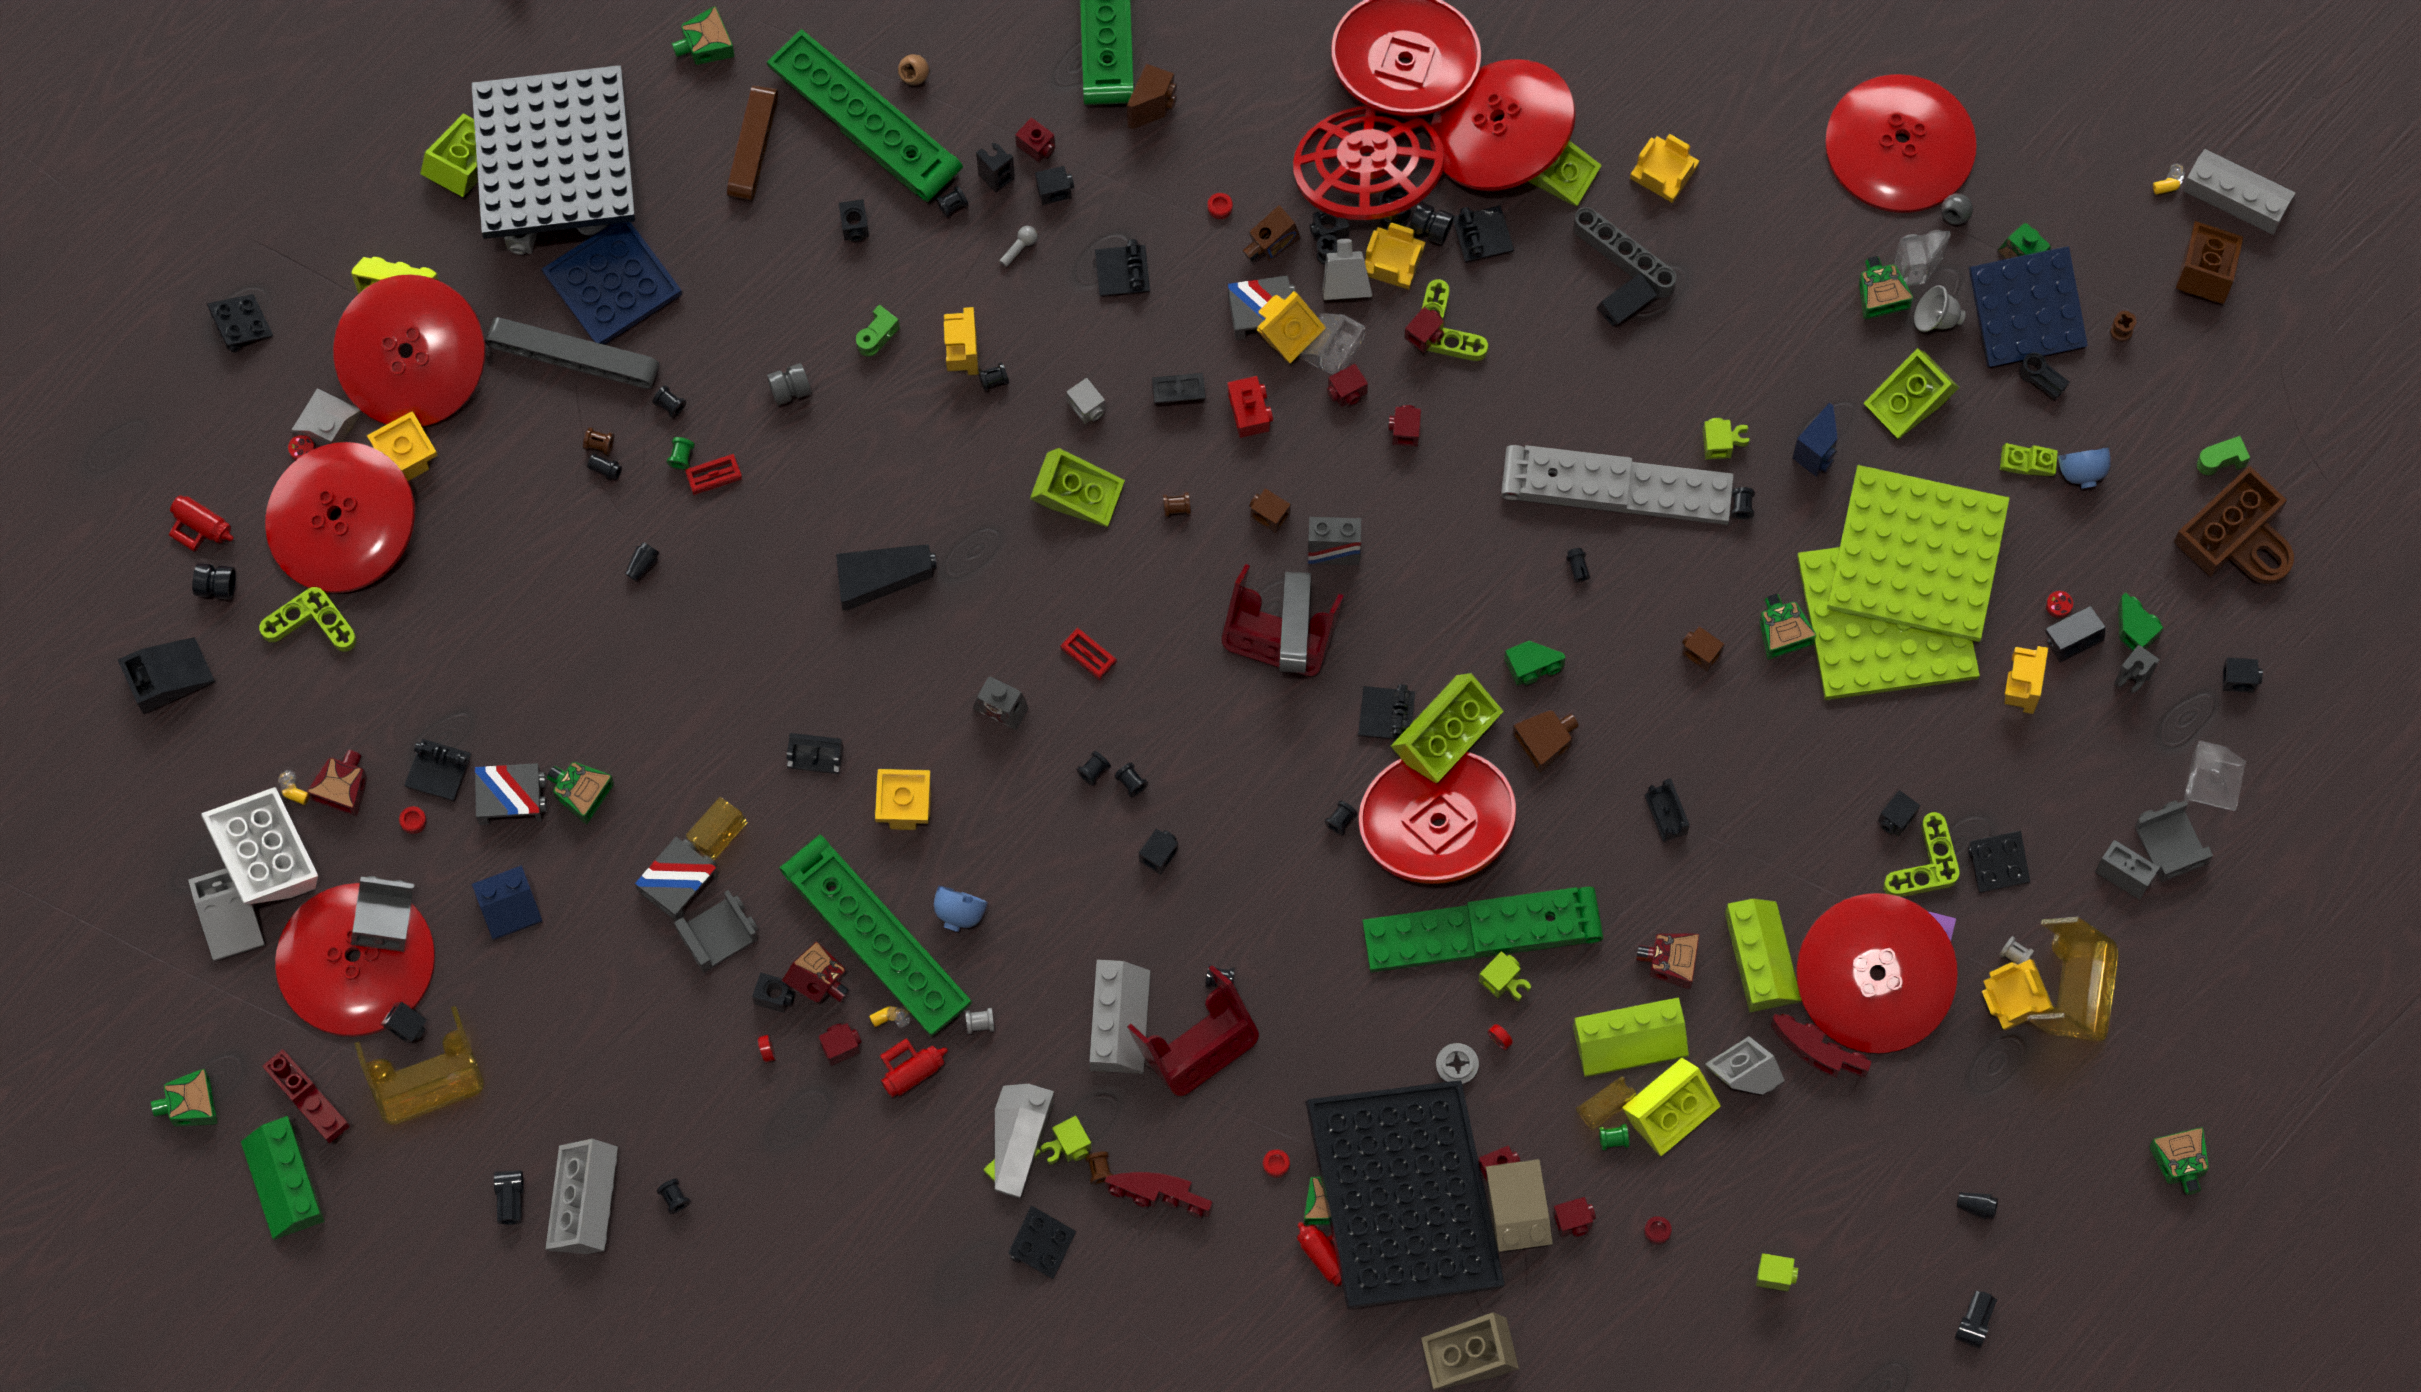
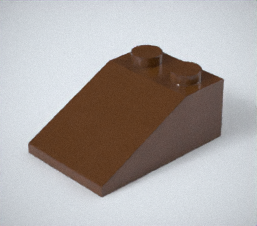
[2176,221,2243,304]

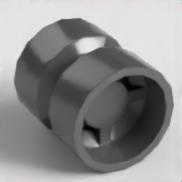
[767,363,812,406]

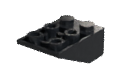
[118,637,215,714]

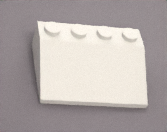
[201,787,318,905]

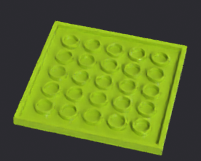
[1827,465,2009,642]
[1797,547,1980,700]

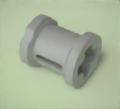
[1999,936,2034,964]
[965,1008,994,1034]

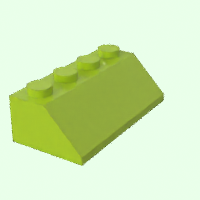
[1391,673,1504,783]
[1725,899,1802,1012]
[1573,997,1689,1077]

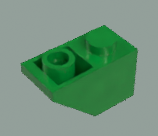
[2118,592,2164,651]
[1504,641,1566,686]

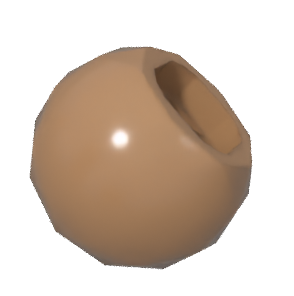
[898,54,929,86]

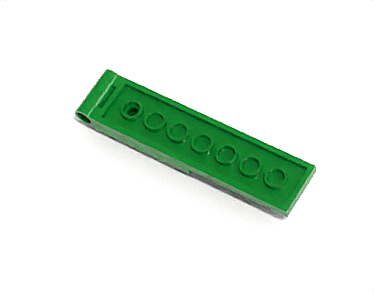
[1080,0,1133,105]
[767,29,963,202]
[779,834,972,1038]
[1362,887,1604,973]

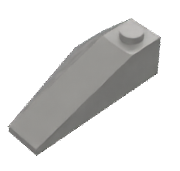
[995,1084,1054,1199]

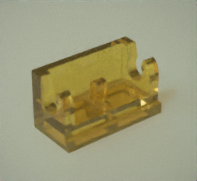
[686,797,747,860]
[1576,1076,1636,1131]

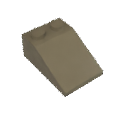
[1486,1159,1552,1252]
[1421,1312,1519,1390]

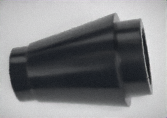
[625,542,659,582]
[1957,1192,1998,1220]

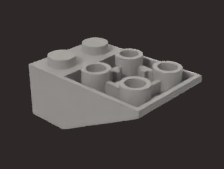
[188,868,265,961]

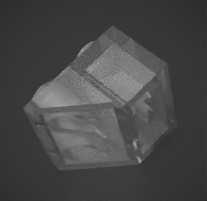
[1894,230,1951,286]
[1297,313,1365,375]

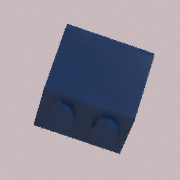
[1792,403,1838,477]
[472,865,543,940]

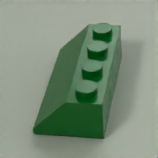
[241,1116,325,1240]

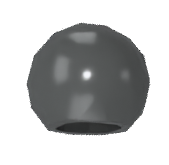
[1941,193,1973,225]

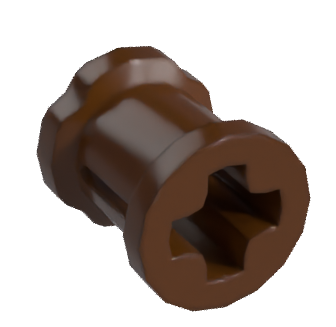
[2110,311,2137,342]
[583,427,615,455]
[1163,492,1191,517]
[1085,1151,1113,1185]

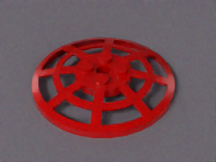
[1293,106,1444,220]

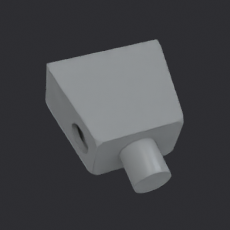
[1322,239,1372,300]

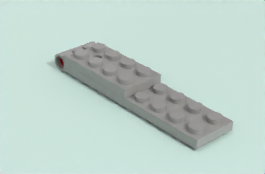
[1501,445,1733,525]

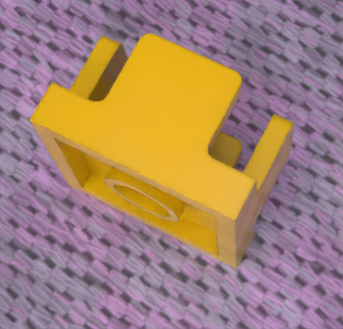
[1630,134,1700,203]
[1365,223,1425,290]
[1257,291,1326,363]
[944,307,978,375]
[367,411,438,481]
[2004,646,2048,714]
[875,769,931,830]
[1982,959,2054,1030]

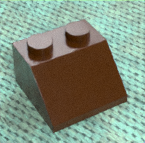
[1127,64,1177,129]

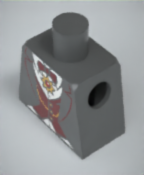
[973,677,1029,730]

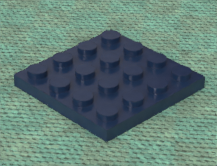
[541,222,682,345]
[1968,246,2088,367]

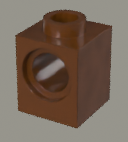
[1249,488,1291,533]
[1682,626,1724,672]

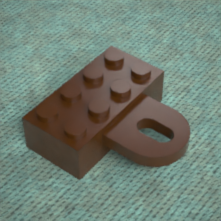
[2174,465,2294,584]

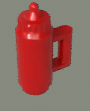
[169,495,234,552]
[880,1038,948,1098]
[1297,1222,1342,1287]

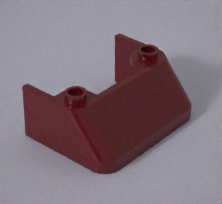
[1221,564,1344,676]
[1127,965,1259,1096]

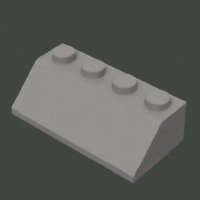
[2182,149,2296,235]
[1090,960,1150,1074]
[545,1139,618,1254]

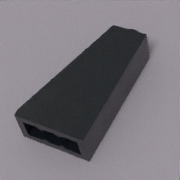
[836,544,937,611]

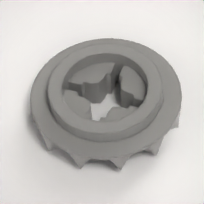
[1436,1043,1479,1084]

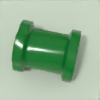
[666,437,695,470]
[1599,1124,1629,1151]

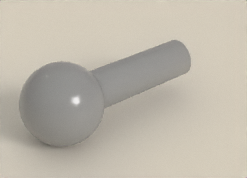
[999,226,1038,267]

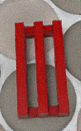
[685,454,742,495]
[1061,627,1117,681]

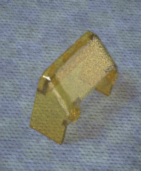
[2027,917,2118,1041]
[354,1006,484,1125]

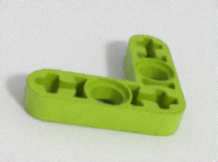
[1422,279,1488,361]
[259,587,356,652]
[1883,812,1960,897]

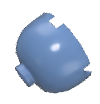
[2058,448,2110,489]
[934,885,988,932]

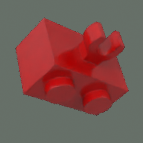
[1227,376,1273,438]

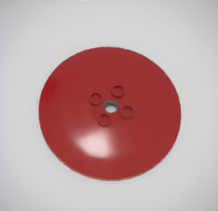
[1331,0,1481,116]
[1430,59,1576,191]
[1825,74,1977,213]
[333,274,485,427]
[265,442,415,593]
[1359,752,1516,884]
[275,883,435,1037]
[1797,893,1958,1053]

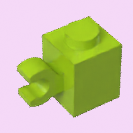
[1702,418,1749,460]
[1479,952,1531,1001]
[1041,1116,1092,1165]
[1756,1253,1798,1291]

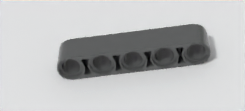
[1573,207,1677,298]
[1279,572,1311,673]

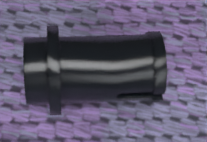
[587,454,622,480]
[1566,548,1590,582]

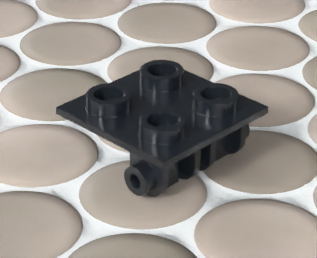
[1453,205,1514,262]
[1095,239,1150,296]
[207,294,273,352]
[1358,684,1415,739]
[404,739,471,801]
[1968,830,2030,893]
[1008,1206,1076,1279]

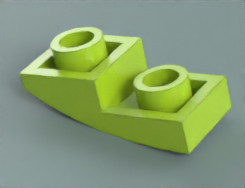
[2000,443,2058,476]

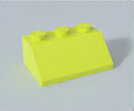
[351,257,439,294]
[1622,1058,1721,1156]

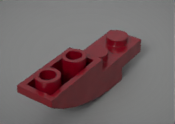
[1771,1014,1872,1078]
[262,1049,350,1144]
[1105,1172,1213,1218]

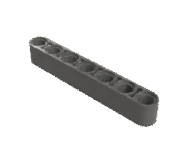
[485,317,660,389]

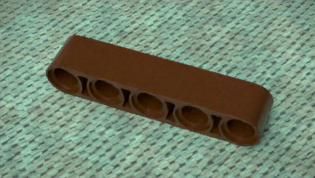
[727,85,778,200]

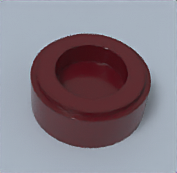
[1644,1216,1672,1245]

